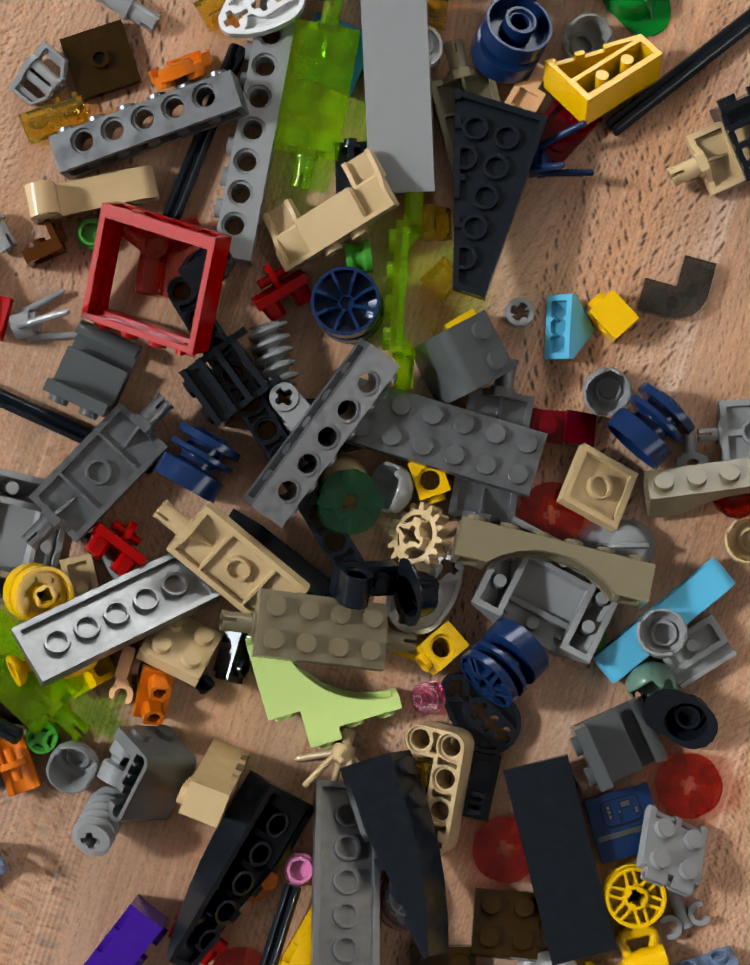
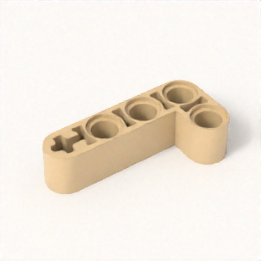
[24,166,160,225]
[405,721,475,856]

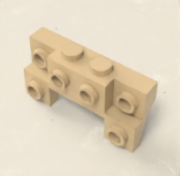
[261,148,400,272]

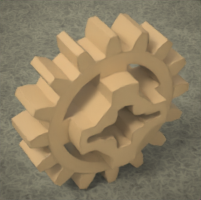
[387,502,453,573]

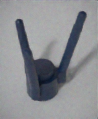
[528,120,594,179]

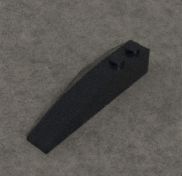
[340,750,449,959]
[165,770,314,965]

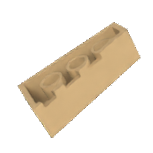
[176,738,250,828]

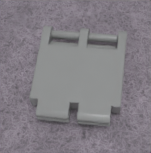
[636,804,708,897]

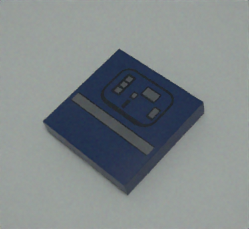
[583,782,654,864]

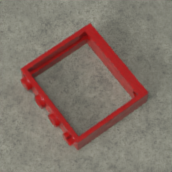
[81,201,232,358]

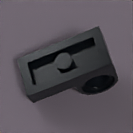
[329,560,398,610]

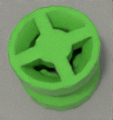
[343,240,374,273]
[25,720,61,754]

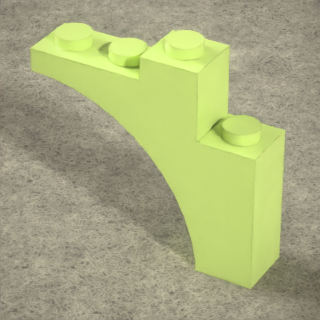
[245,637,402,749]

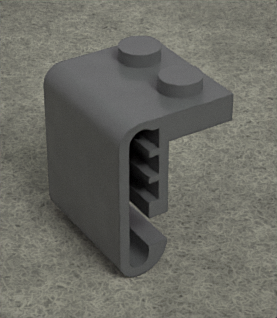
[409,310,515,404]
[43,319,142,420]
[570,696,668,792]
[108,724,196,822]

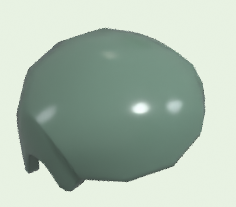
[625,661,678,701]

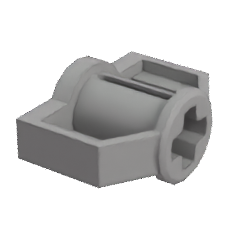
[8,41,69,106]

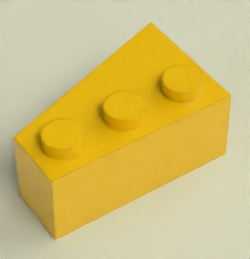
[543,34,663,125]

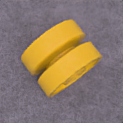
[3,562,74,621]
[602,862,667,929]

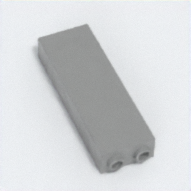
[360,0,436,194]

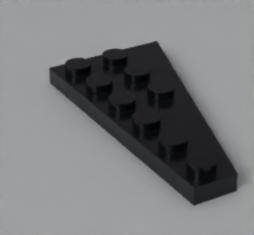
[453,88,548,301]

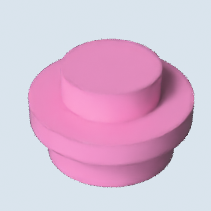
[284,852,313,886]

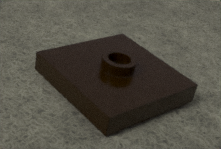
[59,19,142,102]

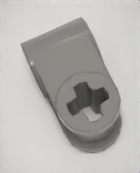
[269,382,324,434]

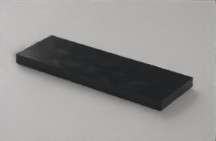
[503,754,617,965]

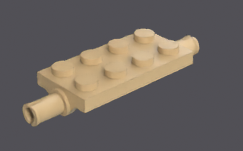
[666,121,750,197]
[153,500,310,614]

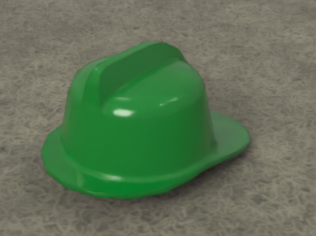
[603,0,671,37]

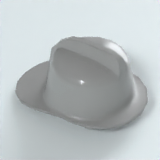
[578,520,656,563]

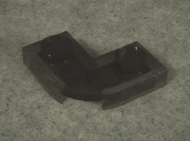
[636,255,717,320]

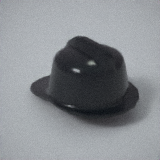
[394,557,440,627]
[643,689,718,749]

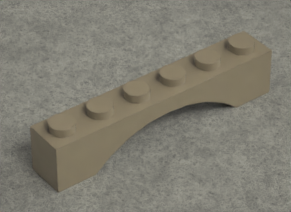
[643,457,750,519]
[449,514,656,609]

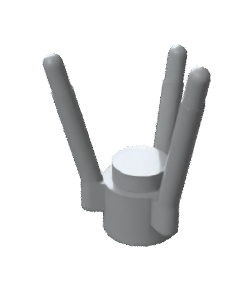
[9,288,77,343]

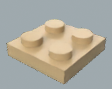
[556,443,638,532]
[136,617,223,687]

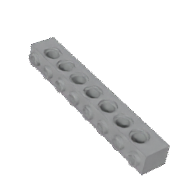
[213,0,300,266]

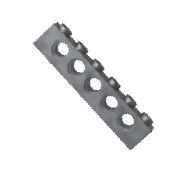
[48,69,249,180]
[243,338,400,528]

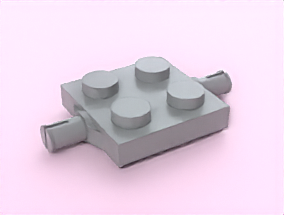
[697,399,750,461]

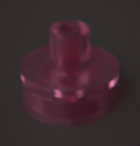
[411,681,446,715]

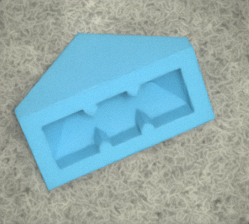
[544,293,595,360]

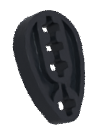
[440,672,521,754]

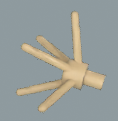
[295,728,360,788]

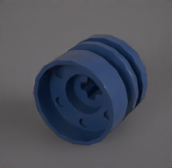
[606,382,695,470]
[154,422,241,504]
[460,618,549,707]

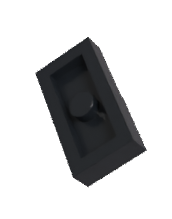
[462,751,501,822]

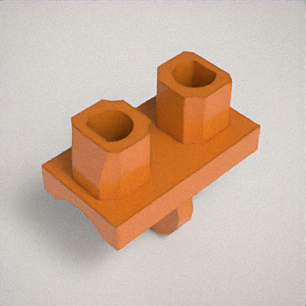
[132,664,175,725]
[0,733,42,797]

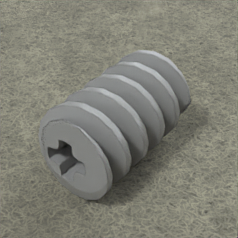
[248,320,300,392]
[72,785,128,857]

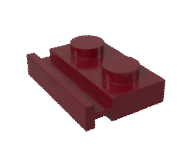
[541,100,603,163]

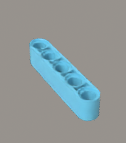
[592,557,736,684]

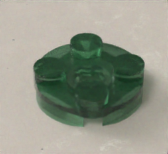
[316,468,384,535]

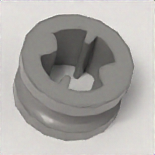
[503,297,535,328]

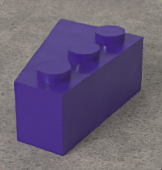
[84,895,169,965]

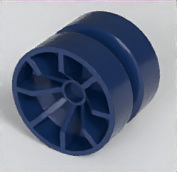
[471,0,553,84]
[311,266,384,344]

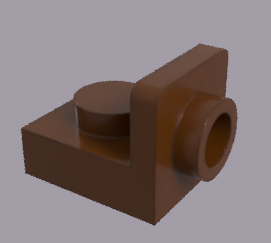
[21,219,68,268]

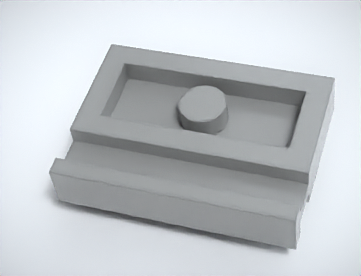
[662,614,737,689]

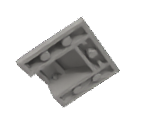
[0,468,66,605]
[470,516,618,664]

